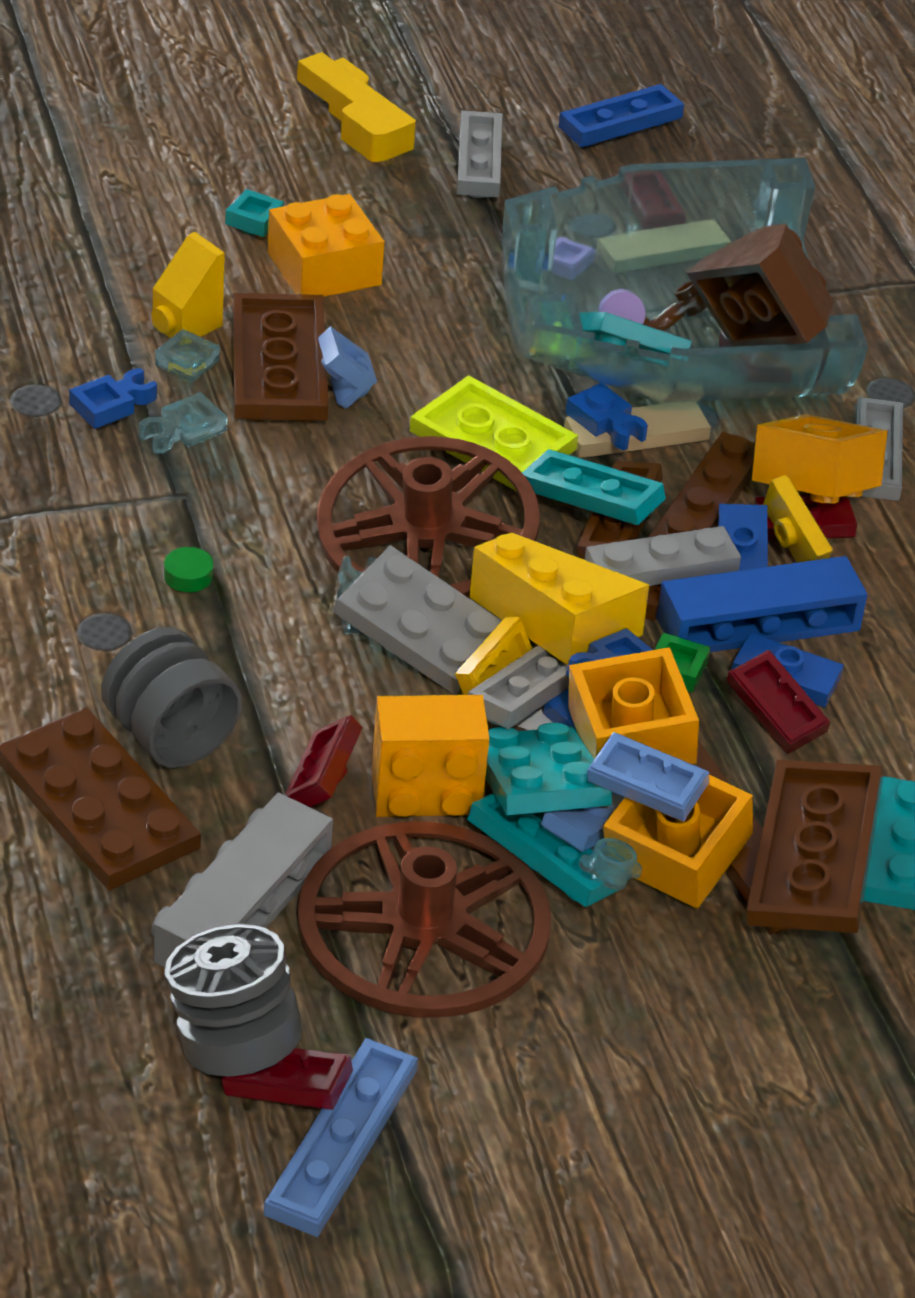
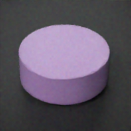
[598,289,646,324]

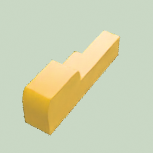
[297,52,416,162]

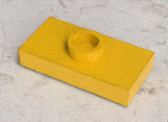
[763,475,833,563]
[455,617,532,695]

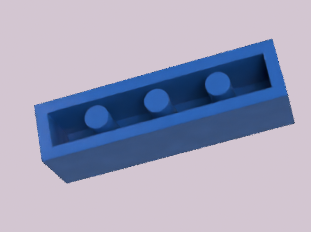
[656,556,868,652]

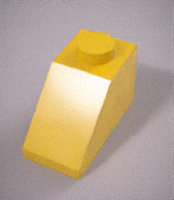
[151,232,225,346]

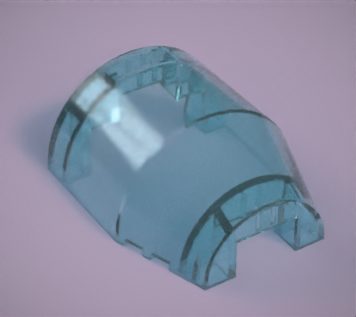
[503,158,868,403]

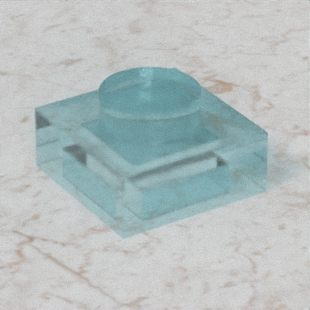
[155,329,220,383]

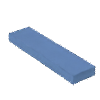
[264,1038,418,1237]

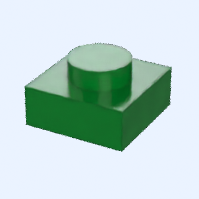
[655,633,711,693]

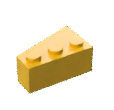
[469,532,649,665]

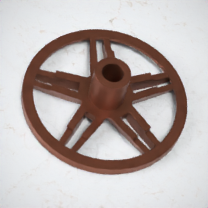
[317,436,540,599]
[298,821,551,1018]

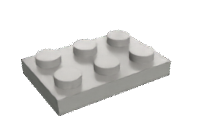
[333,545,502,695]

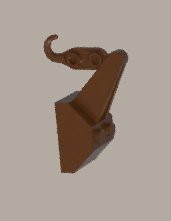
[643,223,834,349]

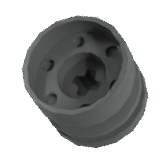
[101,627,242,768]
[164,924,302,1077]

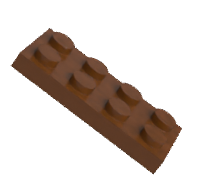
[233,293,328,422]
[0,707,201,891]
[747,760,883,933]

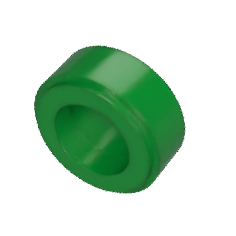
[164,547,213,593]

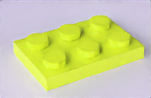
[409,375,578,491]

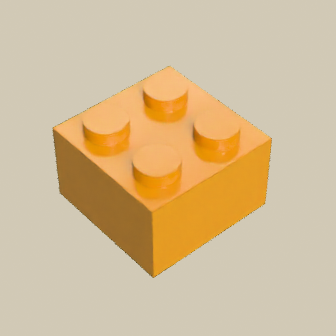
[267,193,385,297]
[752,414,888,503]
[568,647,699,764]
[371,695,490,817]
[603,775,753,909]

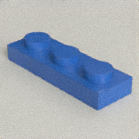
[558,84,684,147]

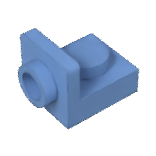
[318,326,377,409]

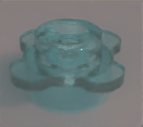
[579,838,642,890]

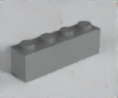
[151,792,333,968]

